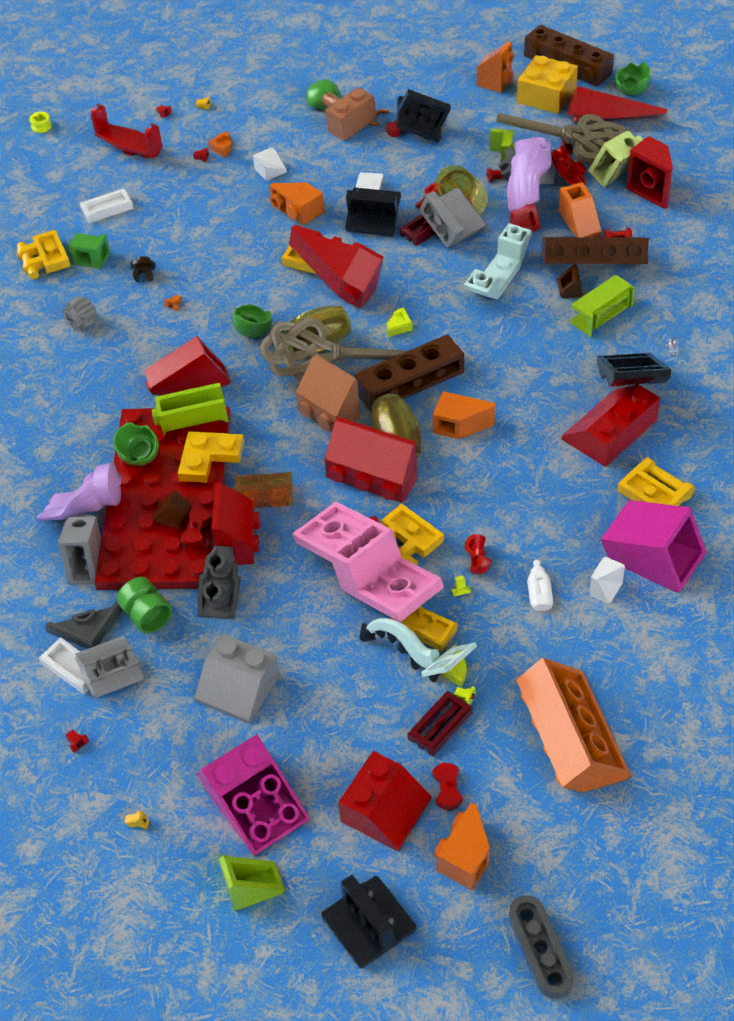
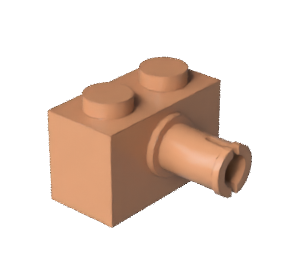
[322,87,377,141]

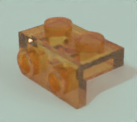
[233,472,293,508]

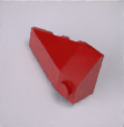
[567,86,668,124]
[289,224,384,309]

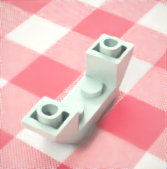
[463,223,532,300]

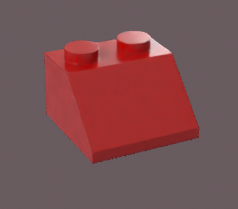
[626,136,673,209]
[212,483,261,565]
[338,751,432,851]

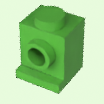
[69,233,110,269]

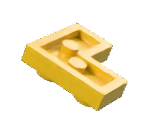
[178,431,244,483]

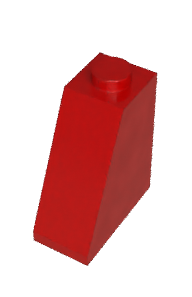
[144,336,231,396]

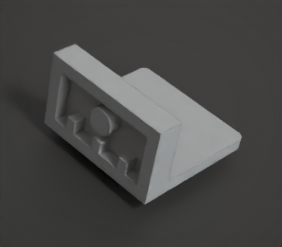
[419,188,486,248]

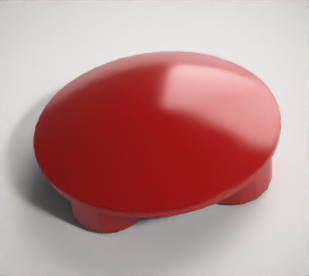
[551,146,587,185]

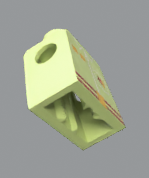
[588,131,644,188]

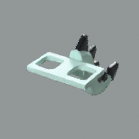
[359,618,477,682]

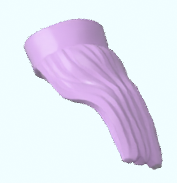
[507,137,551,212]
[36,462,122,521]

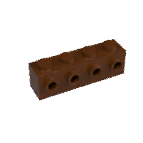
[524,24,614,87]

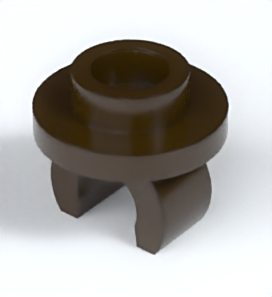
[131,256,156,282]

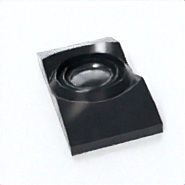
[597,352,671,387]

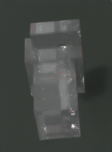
[666,337,679,357]

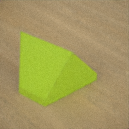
[215,853,285,911]

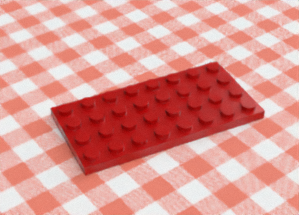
[95,407,231,590]

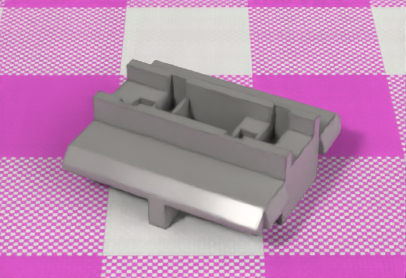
[75,636,144,698]

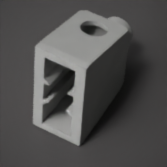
[58,514,101,584]

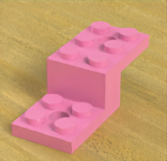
[292,502,444,622]

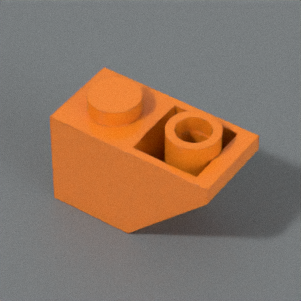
[477,41,514,93]
[269,182,325,226]
[558,182,602,237]
[432,391,496,439]
[434,802,490,891]

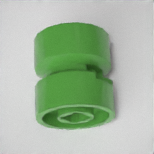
[116,577,173,634]

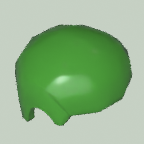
[615,62,651,96]
[306,79,342,111]
[233,304,273,338]
[113,422,159,466]

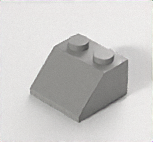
[194,633,280,724]

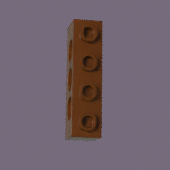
[541,237,649,264]
[354,334,464,413]

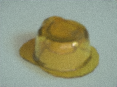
[435,165,488,215]

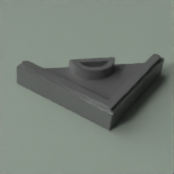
[45,602,123,649]

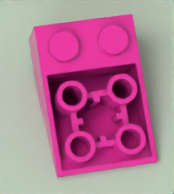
[196,734,310,856]

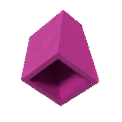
[601,500,707,593]

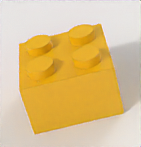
[517,55,578,114]

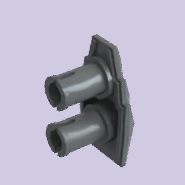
[198,546,241,619]

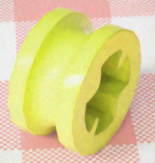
[29,112,52,133]

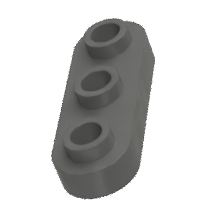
[509,895,574,999]

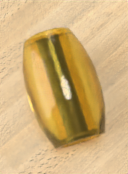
[282,306,352,353]
[372,393,422,458]

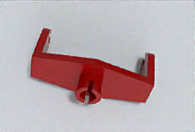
[91,104,163,157]

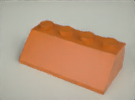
[516,658,631,793]

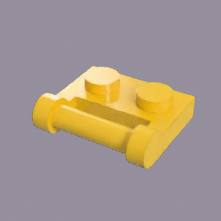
[617,457,696,506]

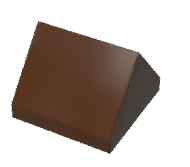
[557,264,583,298]
[152,490,192,529]

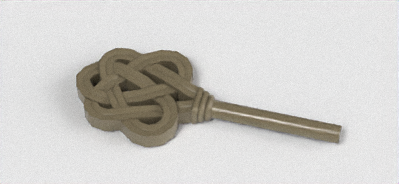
[496,113,626,165]
[259,318,407,381]

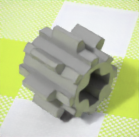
[62,296,97,330]

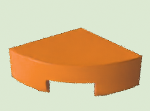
[208,131,232,158]

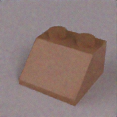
[296,354,360,432]

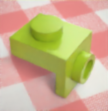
[490,128,515,162]

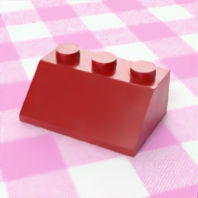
[561,384,660,467]
[324,417,417,503]

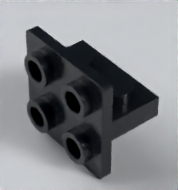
[397,89,451,142]
[345,187,401,236]
[321,874,417,969]

